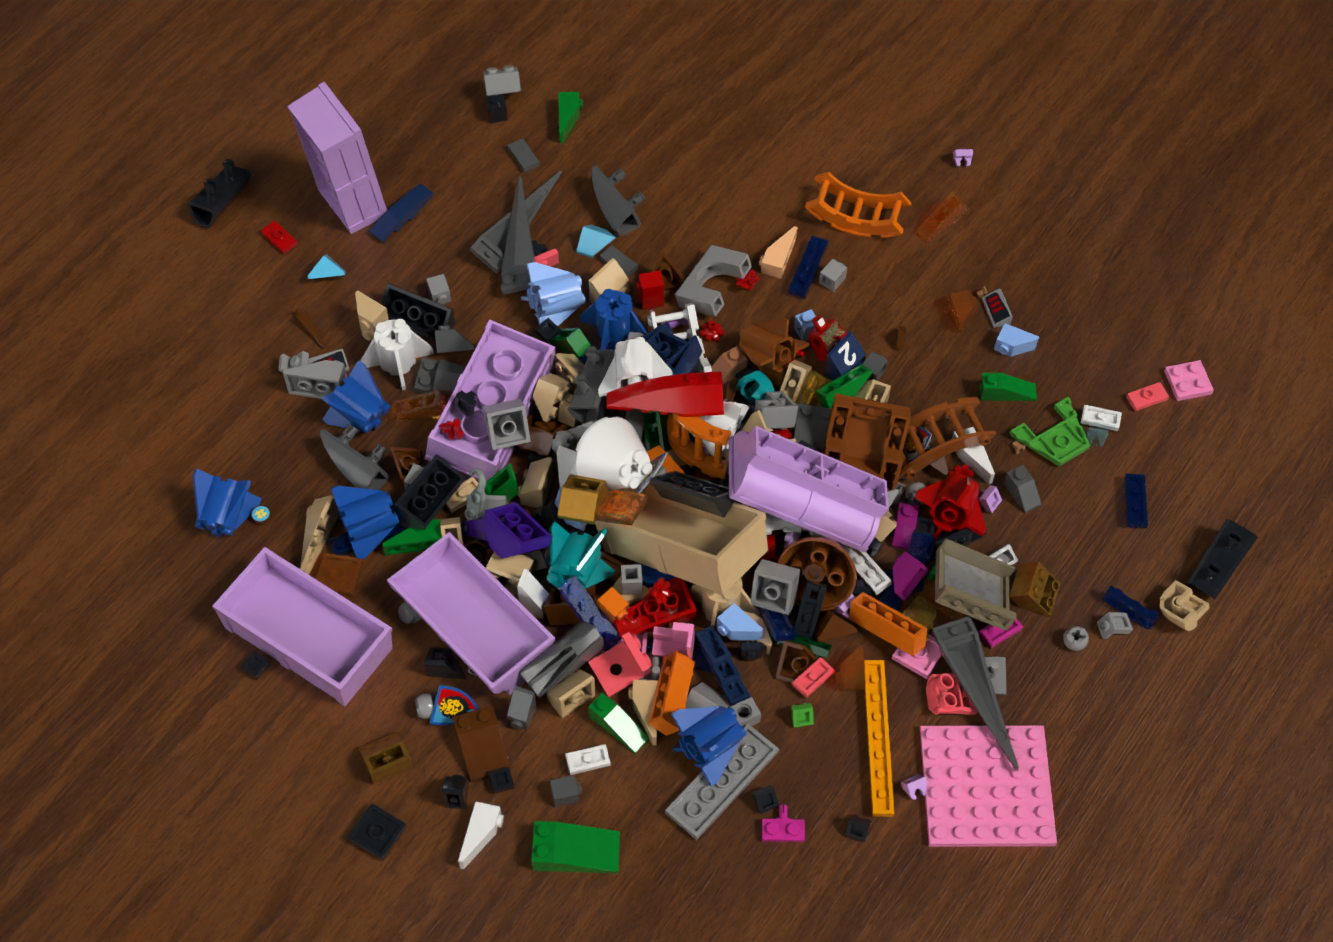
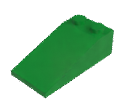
[532,821,620,873]

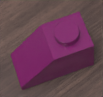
[892,502,919,550]
[893,551,929,601]

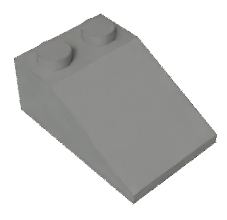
[283,360,347,399]

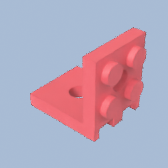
[588,632,652,698]

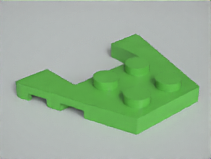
[1010,397,1090,467]

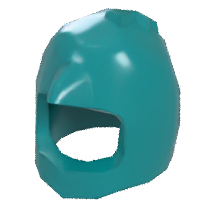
[737,371,775,406]

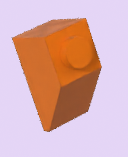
[593,587,629,623]

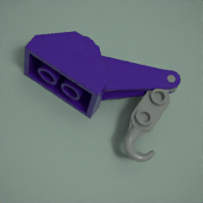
[461,468,553,559]

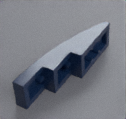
[369,183,434,243]
[695,625,750,706]

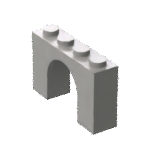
[675,245,752,317]

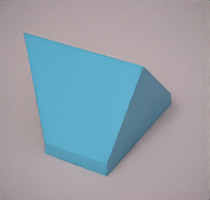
[576,224,616,258]
[308,254,346,279]

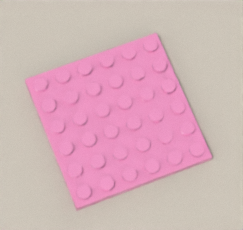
[920,726,1057,847]

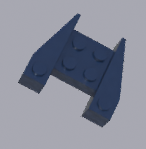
[641,322,703,375]

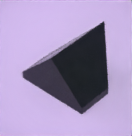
[424,647,467,679]

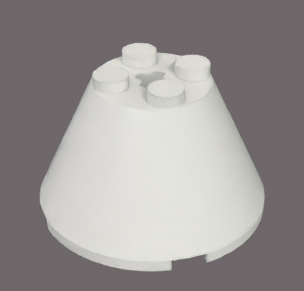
[574,417,652,491]

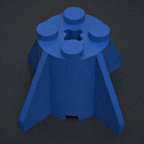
[579,289,647,350]
[322,360,391,434]
[193,469,262,537]
[331,485,399,561]
[671,706,746,786]

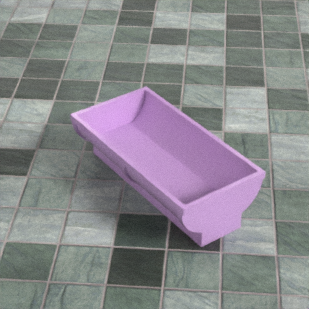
[729,426,889,553]
[387,532,555,695]

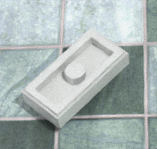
[1081,405,1122,431]
[565,744,611,775]

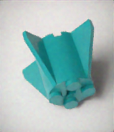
[547,521,615,596]

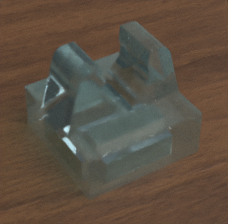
[1086,427,1109,447]

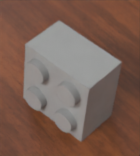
[751,559,800,615]

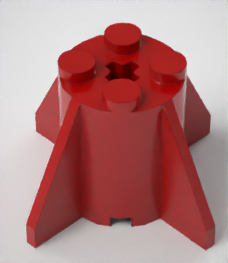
[914,472,986,540]

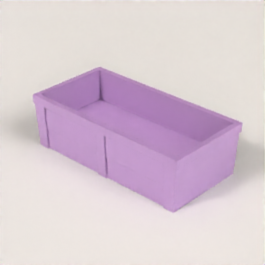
[287,82,387,234]
[425,319,556,482]
[212,547,393,706]

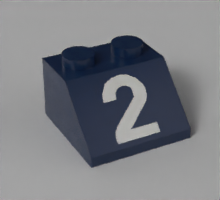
[824,331,866,381]

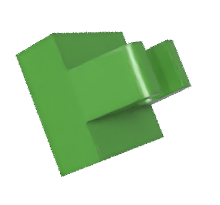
[791,703,814,728]

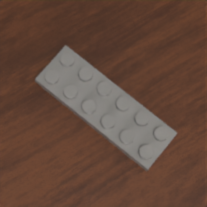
[665,724,779,840]

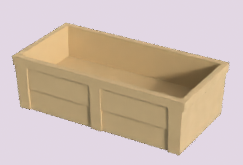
[595,484,768,595]

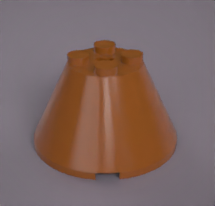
[778,536,857,611]

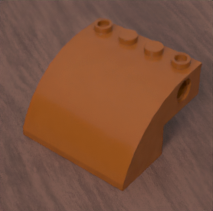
[822,393,911,492]

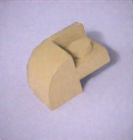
[1160,580,1209,631]

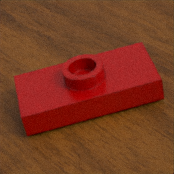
[261,221,298,254]

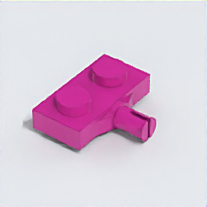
[762,805,805,843]

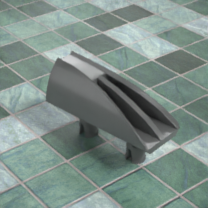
[592,166,646,236]
[567,346,615,424]
[320,424,389,490]
[520,621,604,698]

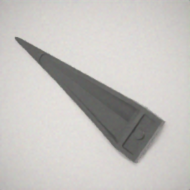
[469,171,562,273]
[501,176,536,295]
[414,357,466,396]
[932,616,1019,772]

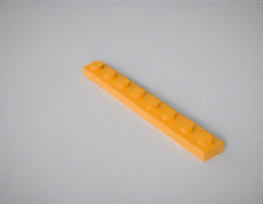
[863,660,894,817]

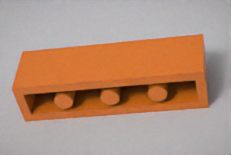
[849,592,927,656]
[648,650,695,736]

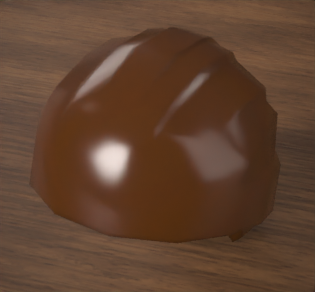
[464,541,493,567]

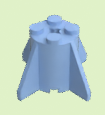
[521,262,585,326]

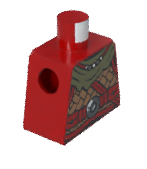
[808,315,847,361]

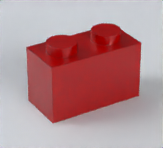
[636,271,664,310]

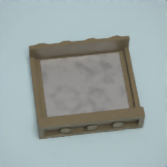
[935,539,1016,631]

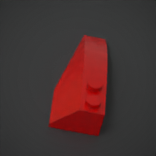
[607,372,724,417]

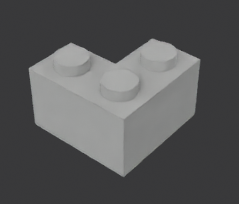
[754,391,798,430]

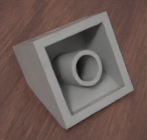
[483,65,521,96]
[482,399,531,450]

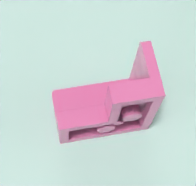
[652,622,695,660]

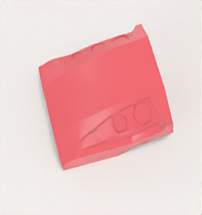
[926,673,978,715]

